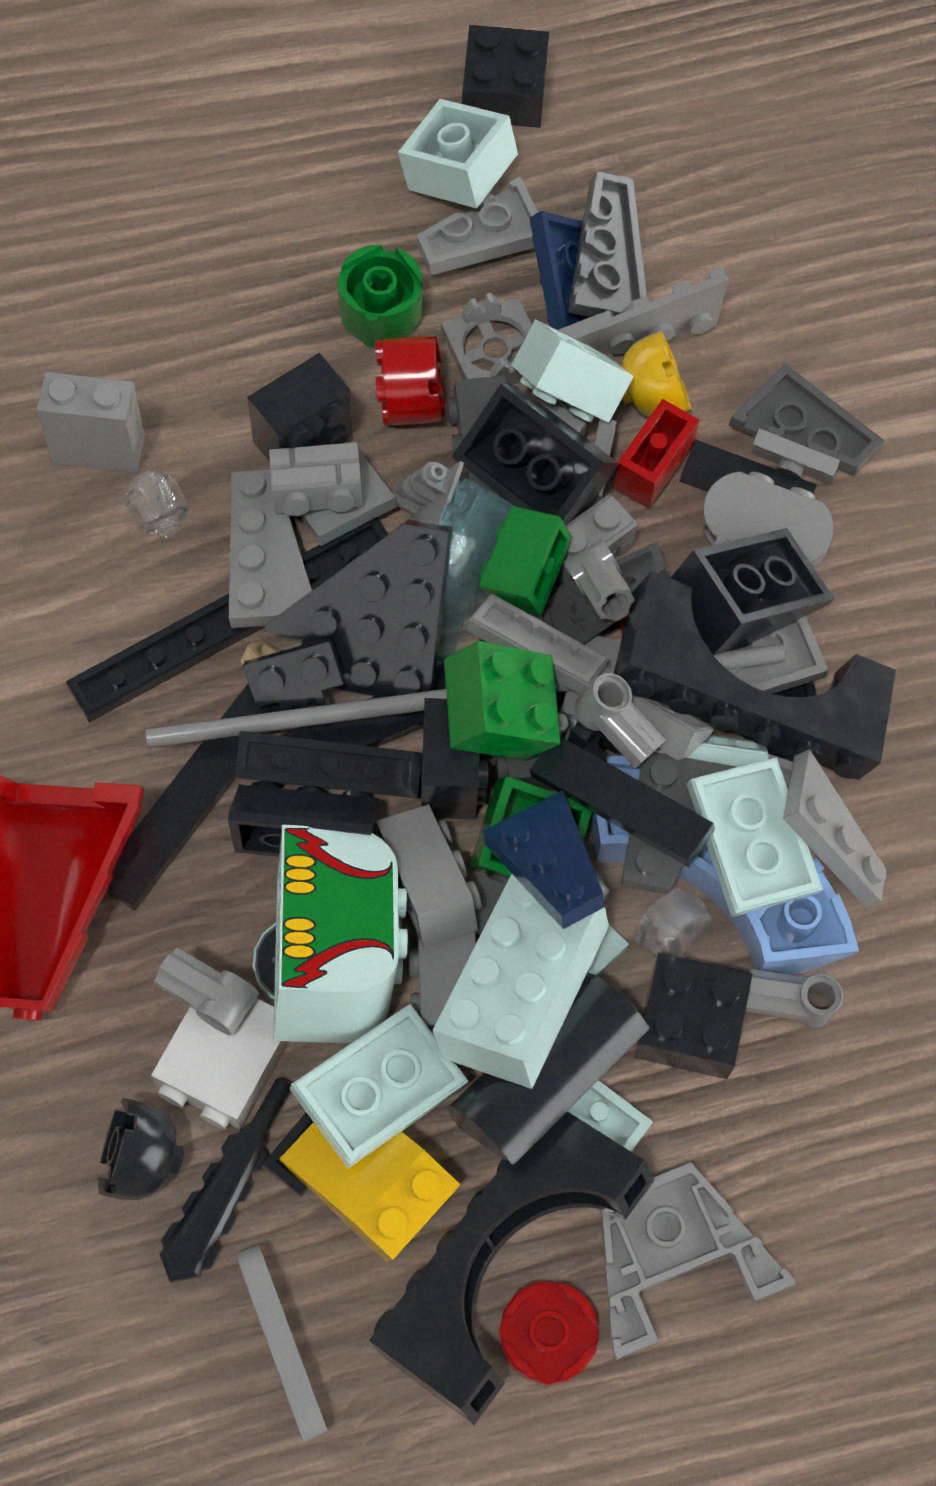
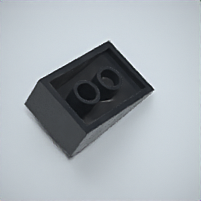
[670,528,835,655]

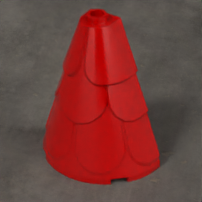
[0,775,144,1021]

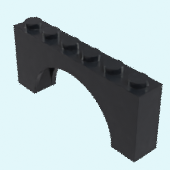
[614,571,896,780]
[369,1111,655,1425]

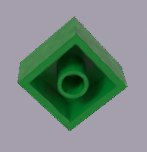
[444,641,560,760]

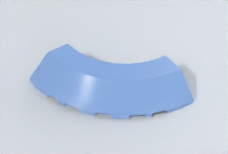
[590,756,859,974]

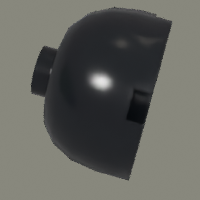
[98,1098,184,1200]

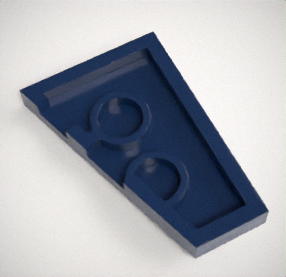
[483,790,604,929]

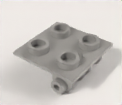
[392,461,464,526]

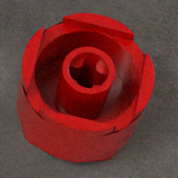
[375,336,445,426]

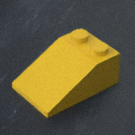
[279,1122,460,1262]

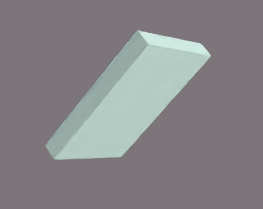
[686,757,823,917]
[290,1004,469,1169]

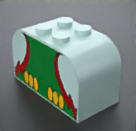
[273,825,408,1043]

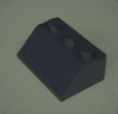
[452,384,619,525]
[228,781,378,857]

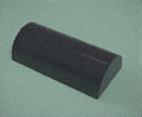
[448,973,649,1165]

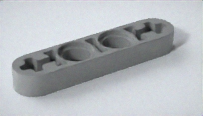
[235,1245,328,1442]

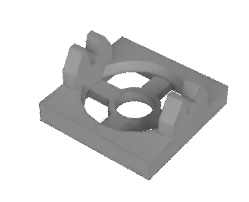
[441,293,532,385]

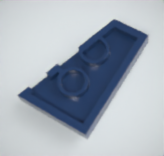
[529,211,590,330]

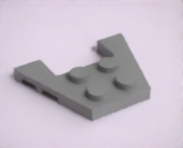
[600,1162,796,1361]

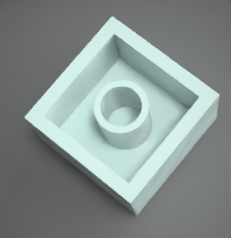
[398,99,518,208]
[511,319,634,423]

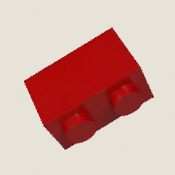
[613,399,700,509]

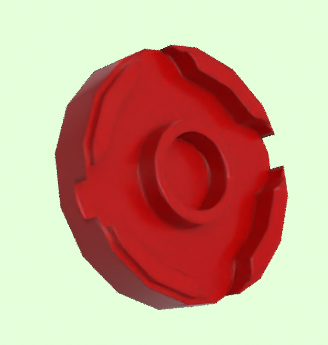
[499,1282,599,1385]

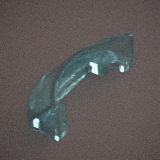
[437,479,515,666]

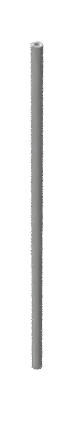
[146,644,785,748]

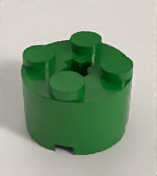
[338,245,422,348]

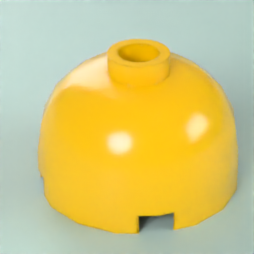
[621,331,692,418]

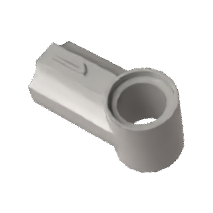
[564,539,635,622]
[574,673,666,768]
[154,947,259,1036]
[745,969,844,1028]

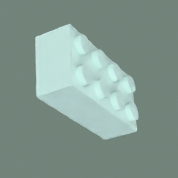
[432,874,609,1089]

